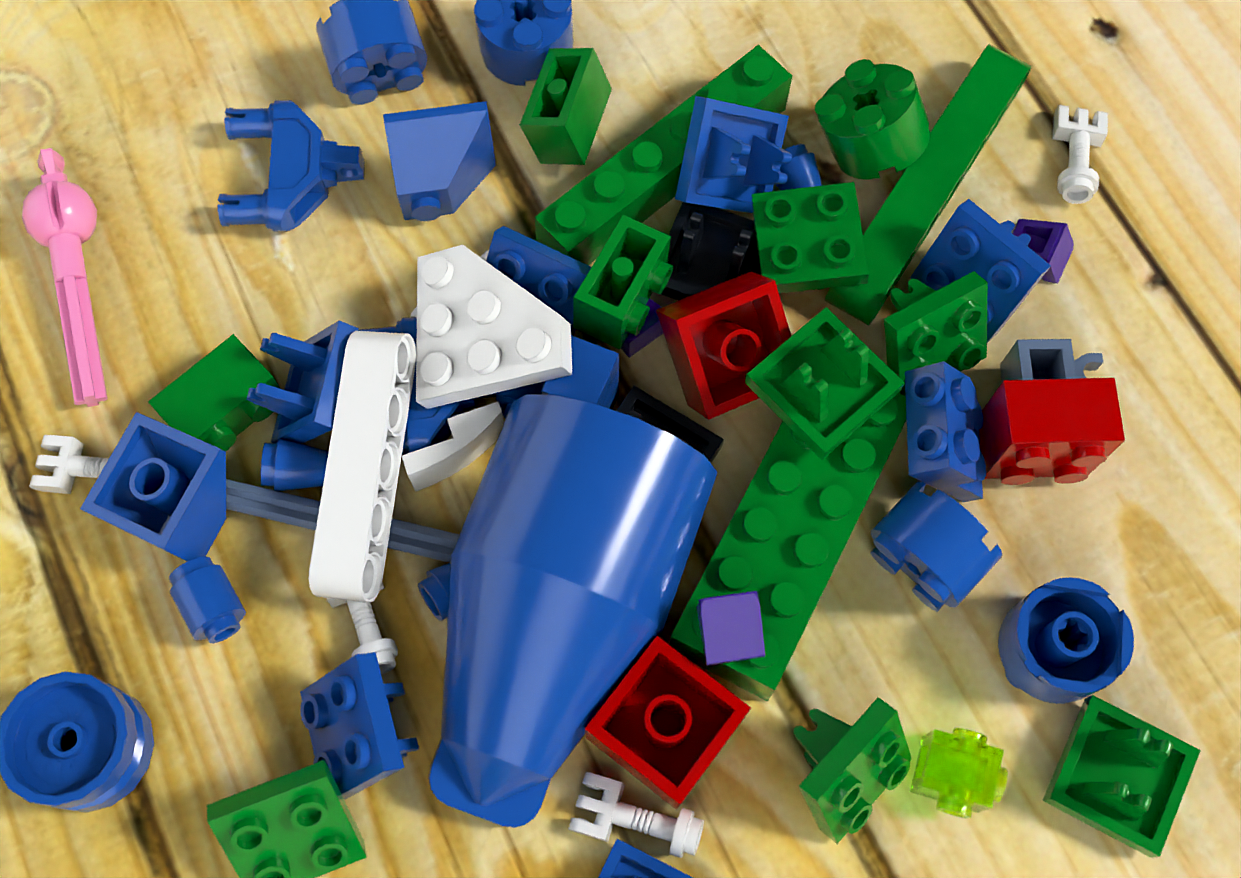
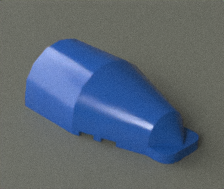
[428,394,718,828]

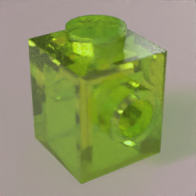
[910,728,1008,819]

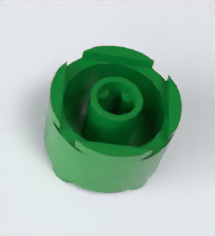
[815,59,930,180]

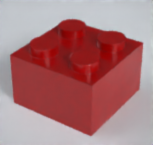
[656,272,791,420]
[979,378,1125,485]
[585,636,751,810]

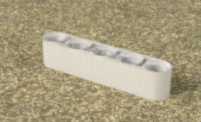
[309,331,416,603]

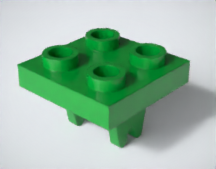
[751,182,869,293]
[884,271,988,396]
[745,307,905,460]
[1042,695,1201,858]
[793,697,912,844]
[207,760,367,878]

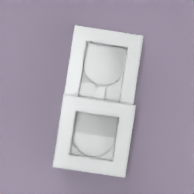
[401,402,504,492]

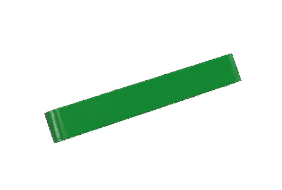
[824,44,1032,326]

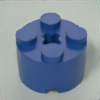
[316,0,427,105]
[474,0,573,86]
[870,482,1002,612]
[998,578,1134,704]

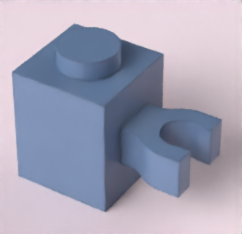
[1000,339,1103,382]

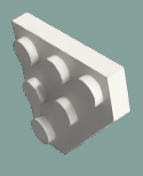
[416,245,572,409]

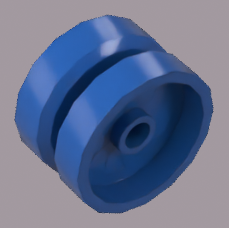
[0,672,154,813]

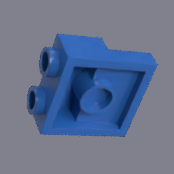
[905,361,986,502]

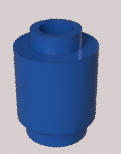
[169,556,246,643]

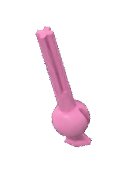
[22,148,108,407]

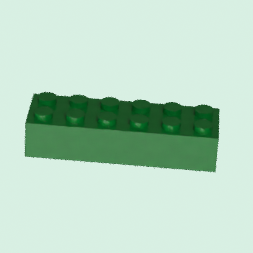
[669,393,907,702]

